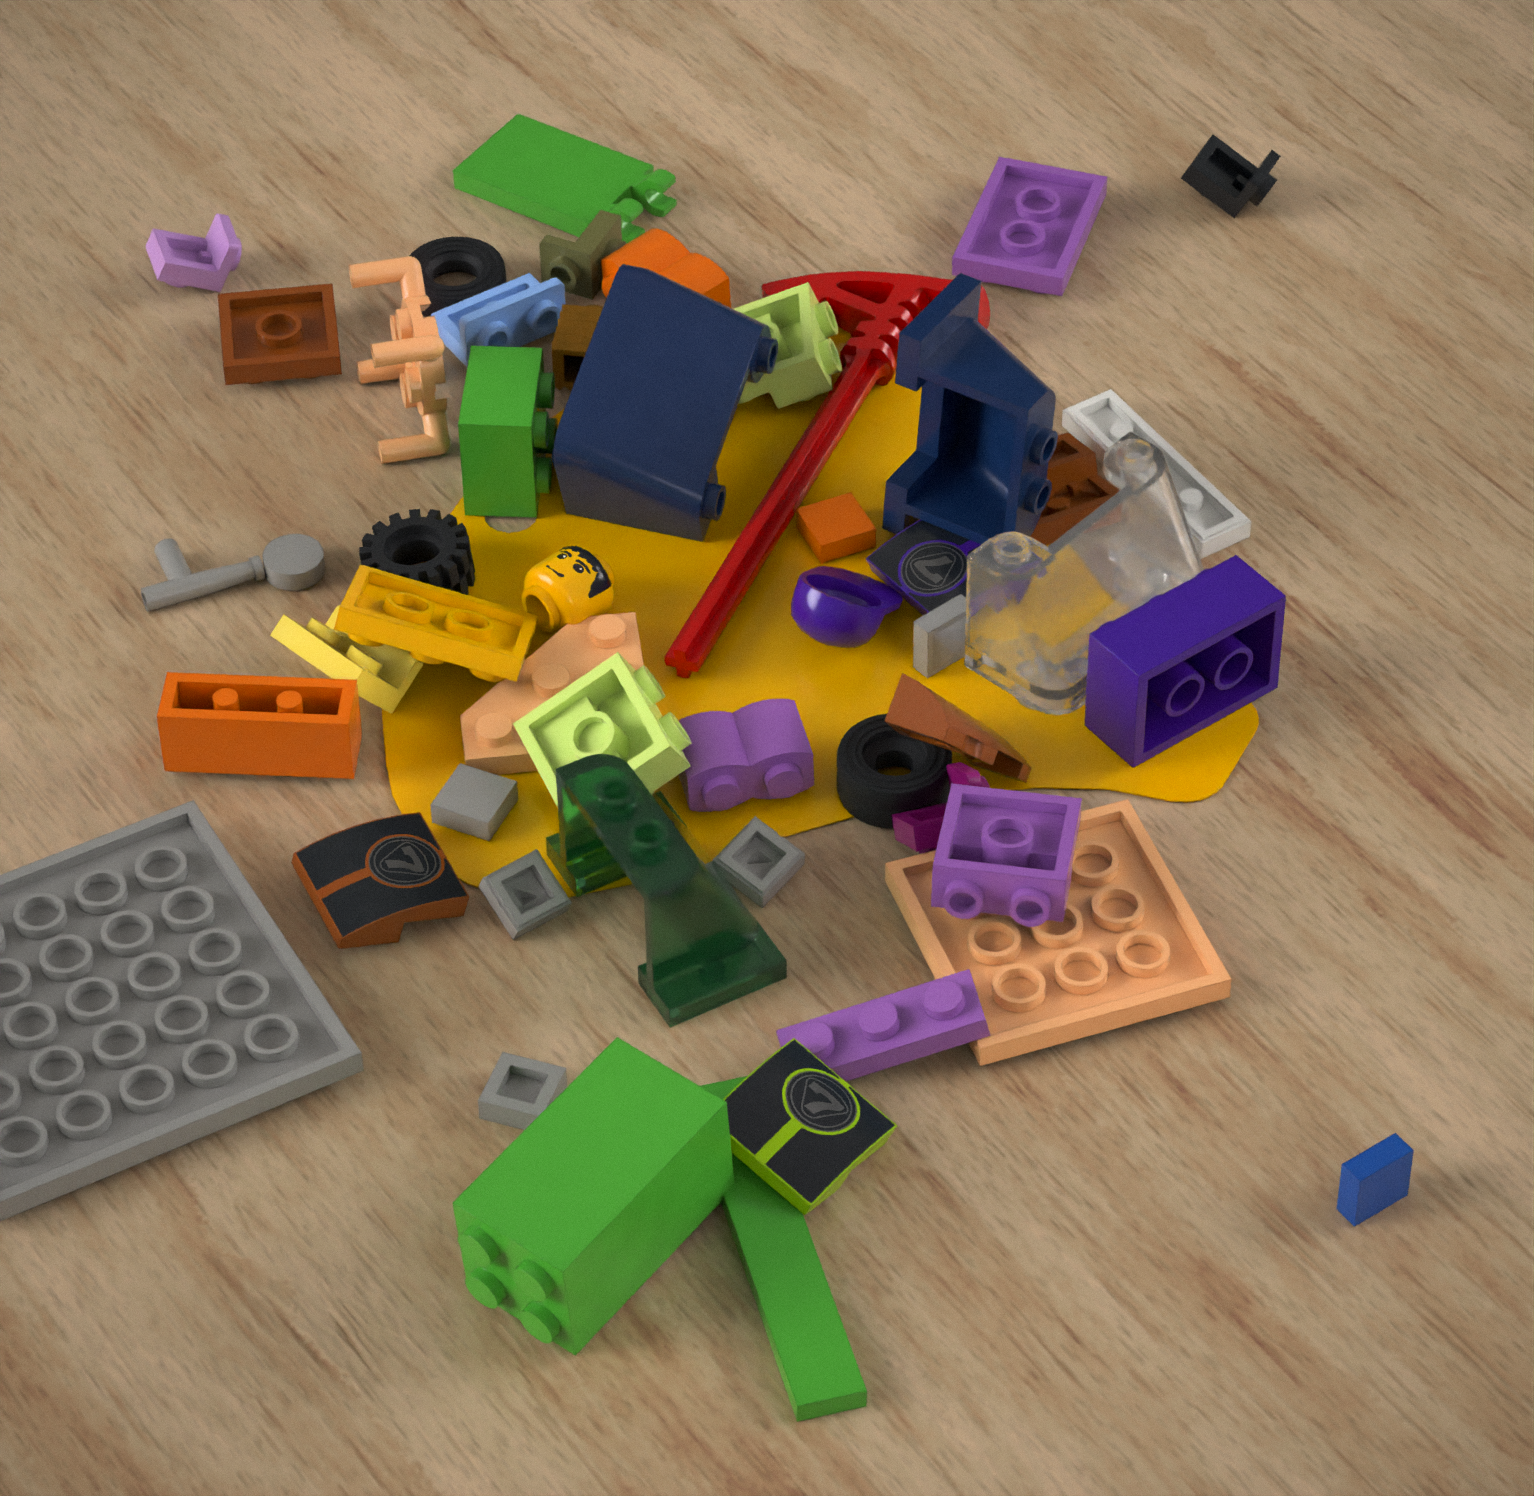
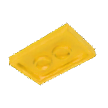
[334,564,539,682]

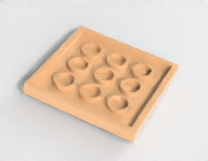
[885,799,1232,1066]

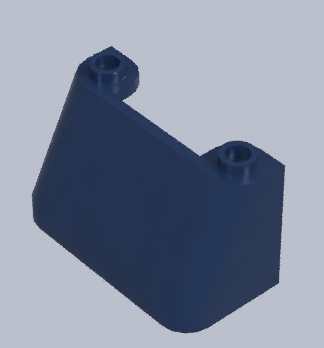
[553,264,778,542]

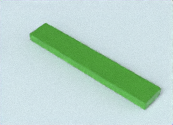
[700,1076,867,1422]

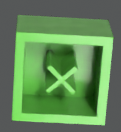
[458,346,558,518]

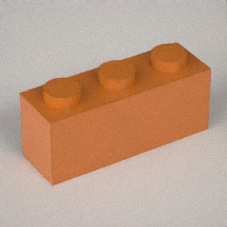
[157,672,362,779]

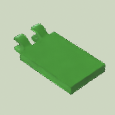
[453,114,677,244]

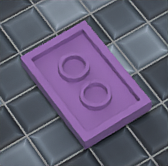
[952,157,1107,296]

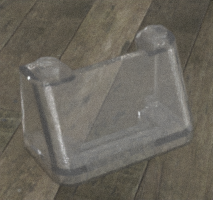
[964,431,1204,715]

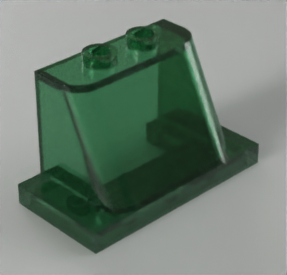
[546,754,787,1028]

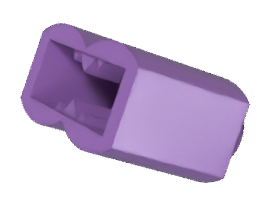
[678,699,814,812]

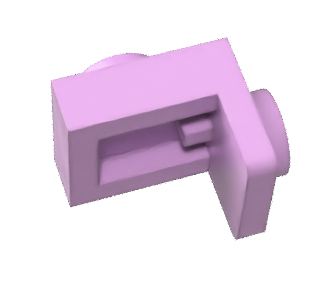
[145,213,242,292]

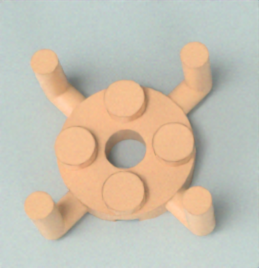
[349,256,450,464]

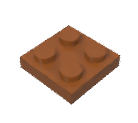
[218,283,342,385]

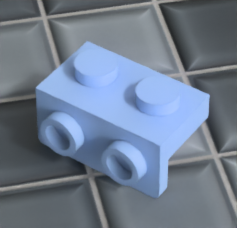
[431,273,566,367]

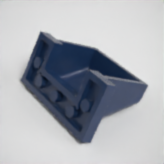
[882,273,1058,557]

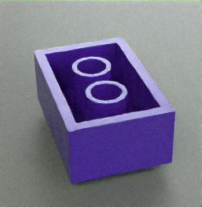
[1084,555,1286,768]

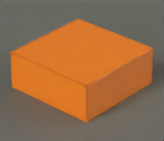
[796,492,876,564]

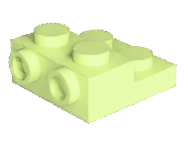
[734,282,842,409]
[513,652,692,828]

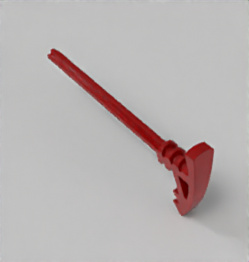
[664,271,990,678]

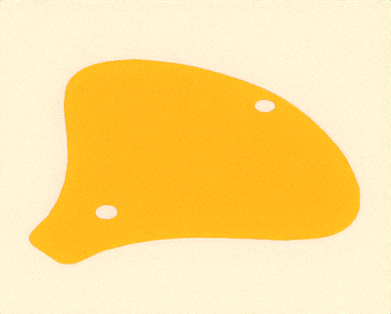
[382,327,1259,897]

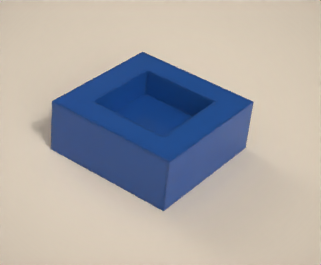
[1336,1133,1414,1227]

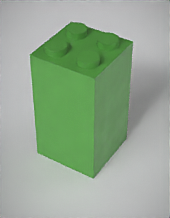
[452,1037,735,1356]

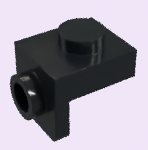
[1181,134,1281,218]

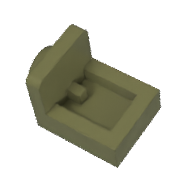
[539,210,626,300]

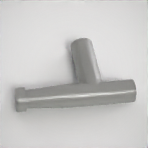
[141,539,265,612]

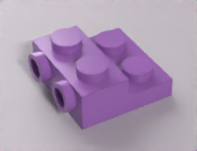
[931,783,1082,927]

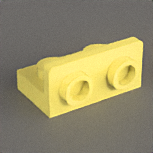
[270,605,424,714]

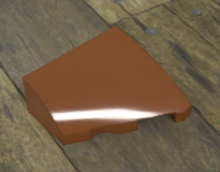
[884,673,1032,783]

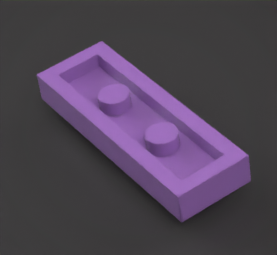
[776,969,991,1082]

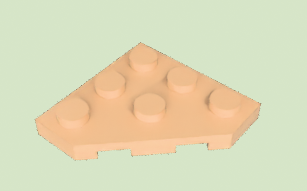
[460,612,644,775]

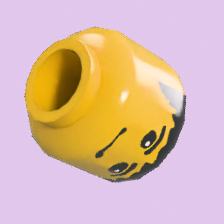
[521,546,615,633]

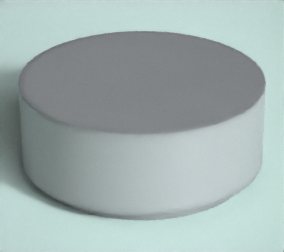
[262,534,325,591]

